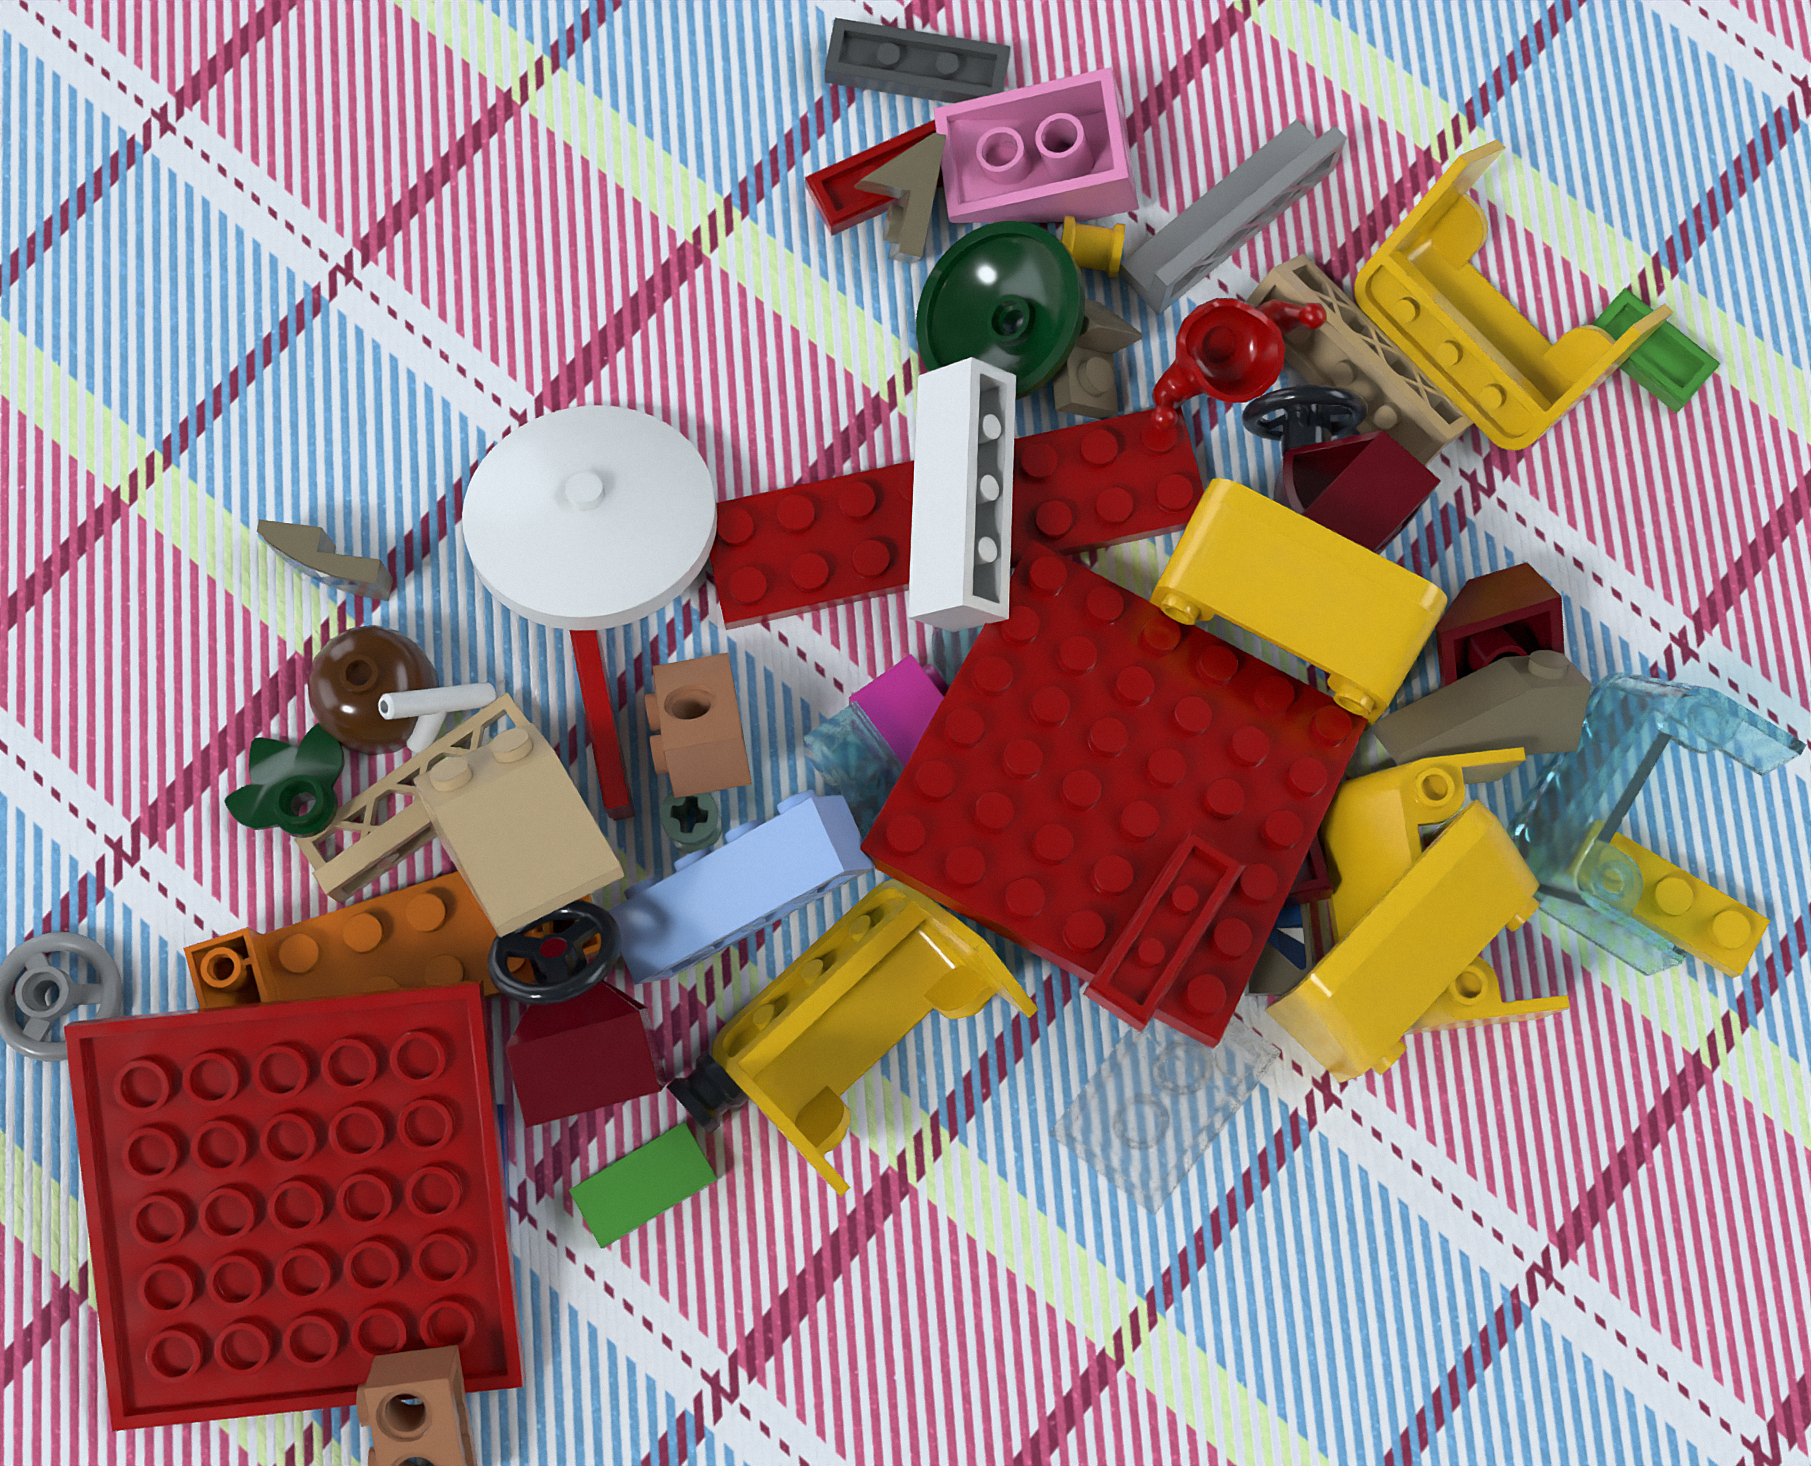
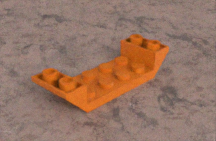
[183,871,601,1008]

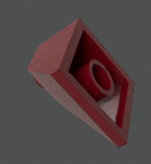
[1435,562,1565,688]

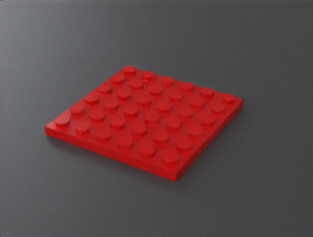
[860,540,1368,1049]
[64,980,526,1431]

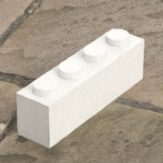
[908,357,1016,632]

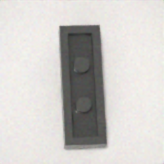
[824,18,1011,104]

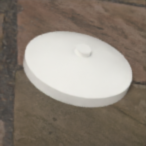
[462,405,717,631]

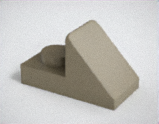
[854,132,946,264]
[1052,299,1142,420]

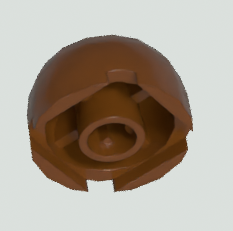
[307,625,439,756]

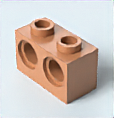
[356,1345,478,1466]

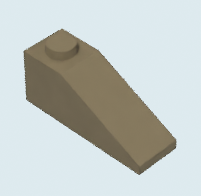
[1373,650,1592,765]

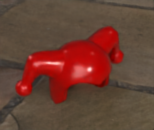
[1150,298,1327,432]

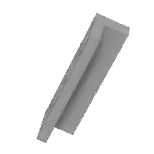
[1118,119,1347,315]

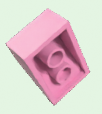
[933,67,1139,223]

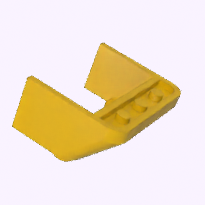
[1354,139,1674,450]
[1149,478,1448,732]
[1317,747,1570,1035]
[1265,799,1540,1083]
[711,879,1038,1197]

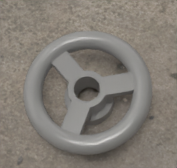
[0,932,123,1062]

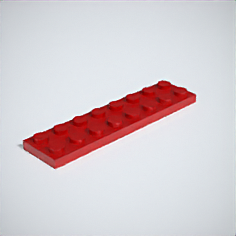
[709,407,1204,630]

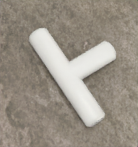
[378,682,496,754]

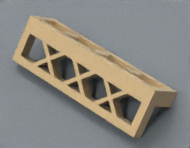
[1245,253,1474,467]
[294,692,531,904]

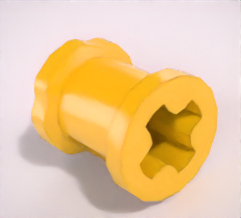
[1061,215,1126,279]

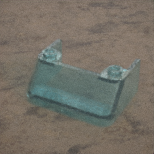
[1506,672,1807,976]

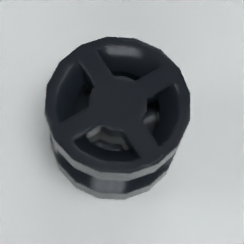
[666,1050,750,1135]

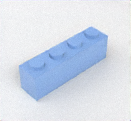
[607,790,875,985]

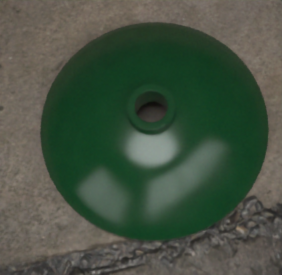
[916,221,1085,401]

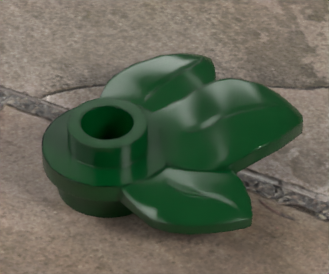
[224,722,345,838]

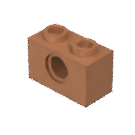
[644,652,752,799]

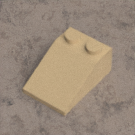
[413,723,625,937]

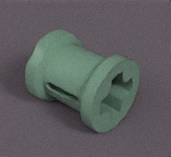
[660,791,722,854]

